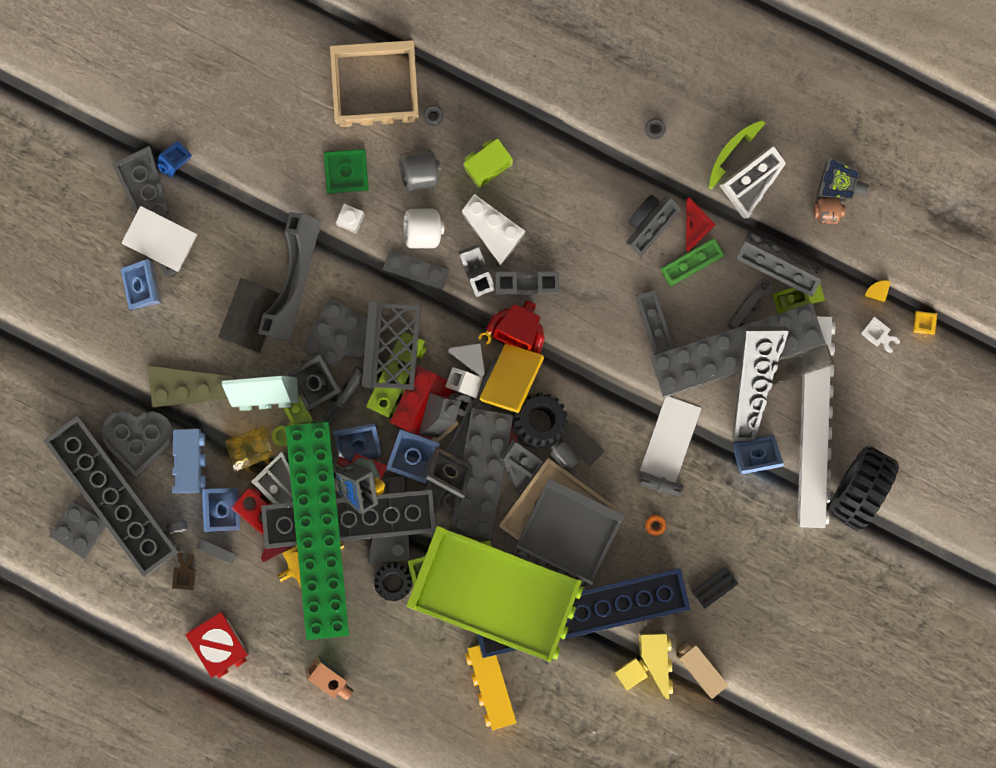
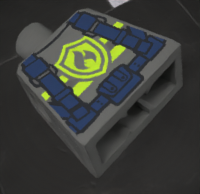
[816,157,869,202]

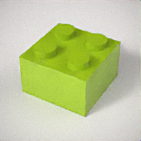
[463,139,513,189]

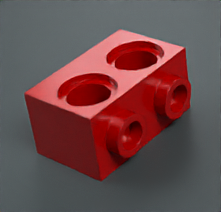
[230,488,274,535]

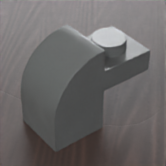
[458,244,495,297]

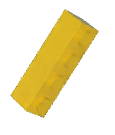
[465,644,517,730]

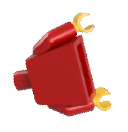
[478,301,545,354]

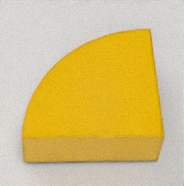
[864,281,891,302]

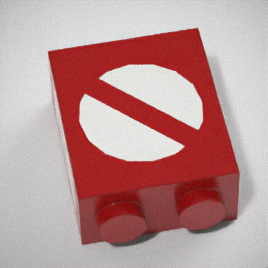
[185,611,250,679]

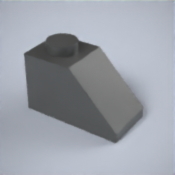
[419,393,460,438]

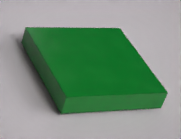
[324,149,369,194]

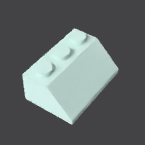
[222,376,299,411]

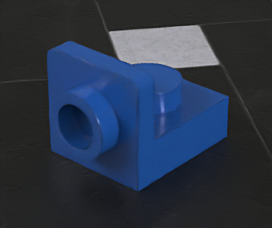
[156,141,192,178]

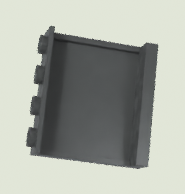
[515,478,625,586]

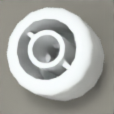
[404,208,444,248]

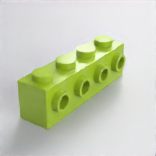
[366,332,427,418]

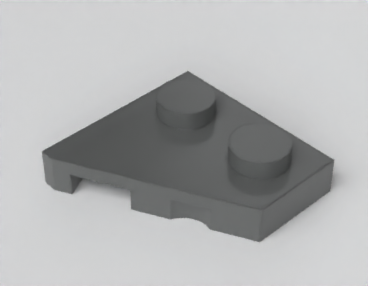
[500,440,545,495]

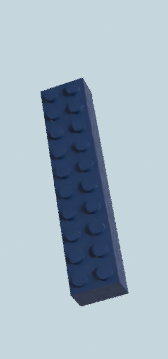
[476,568,690,658]

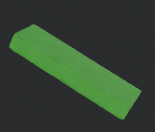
[660,237,725,287]

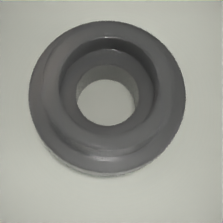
[423,105,444,126]
[645,118,666,140]

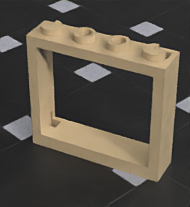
[330,41,419,127]

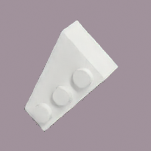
[251,452,293,504]

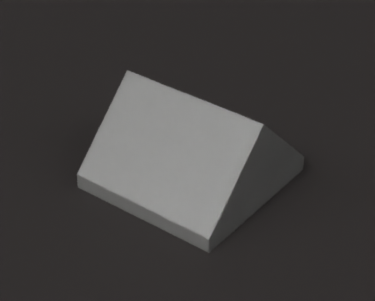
[448,344,485,378]

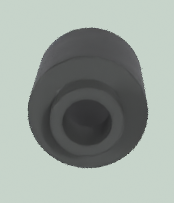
[550,440,580,471]

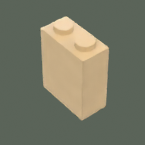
[677,643,729,699]

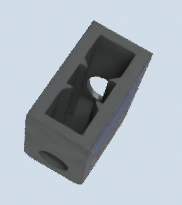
[334,463,378,514]

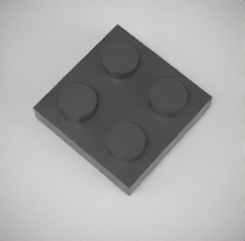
[49,501,106,559]

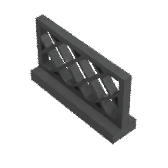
[736,231,824,297]
[362,301,421,390]

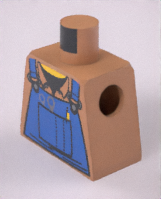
[305,656,354,700]

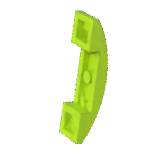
[708,120,765,190]

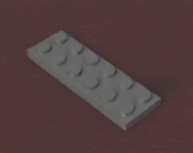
[450,408,513,540]

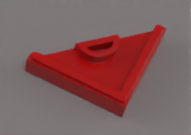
[686,197,716,252]

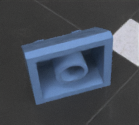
[386,430,440,484]

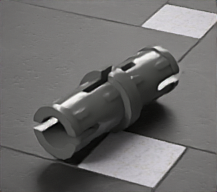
[640,473,684,498]

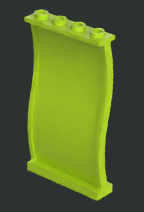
[406,526,584,662]

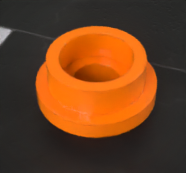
[645,515,666,536]

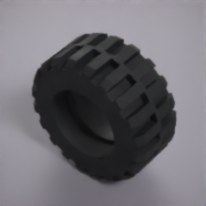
[829,446,899,531]

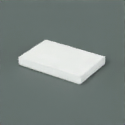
[122,206,197,272]

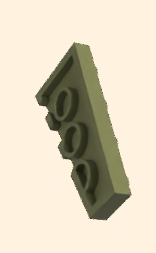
[148,366,235,408]

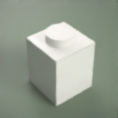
[336,204,365,234]
[445,367,483,398]

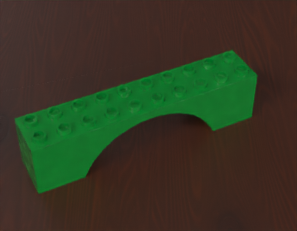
[285,419,349,640]

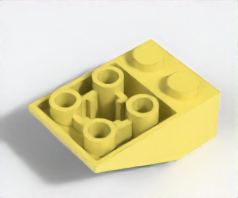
[639,632,673,699]

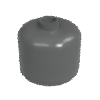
[399,149,441,192]

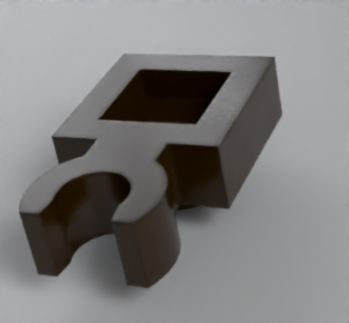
[172,553,196,590]

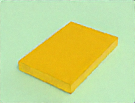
[480,344,544,413]

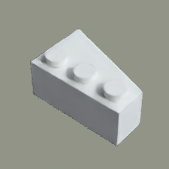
[719,146,786,218]
[462,194,525,267]

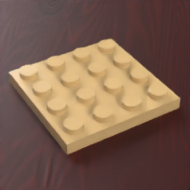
[499,458,616,574]

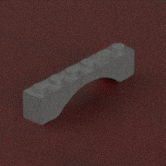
[258,212,322,342]

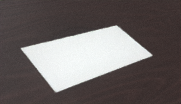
[640,397,701,483]

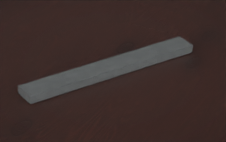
[424,358,498,514]

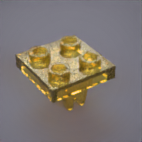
[226,425,274,472]

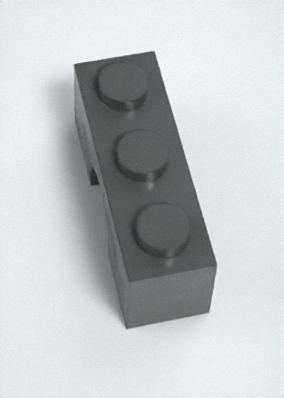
[496,272,559,295]

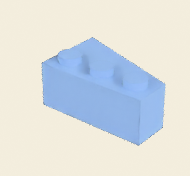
[172,429,206,493]

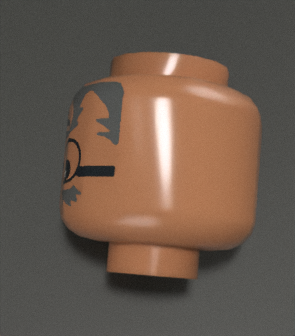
[814,197,845,224]

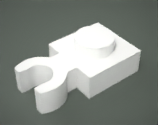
[860,317,900,353]

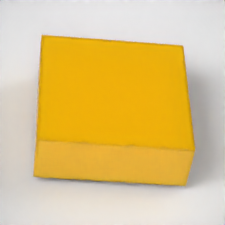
[913,311,937,335]

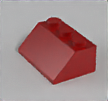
[390,366,455,440]

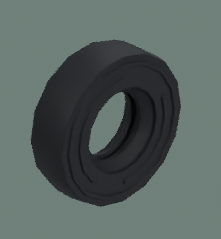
[628,194,659,229]

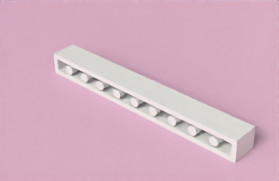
[797,316,836,528]

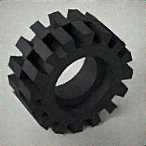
[374,563,412,601]

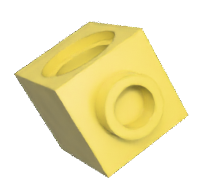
[614,658,648,690]

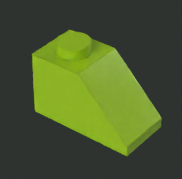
[772,284,825,314]

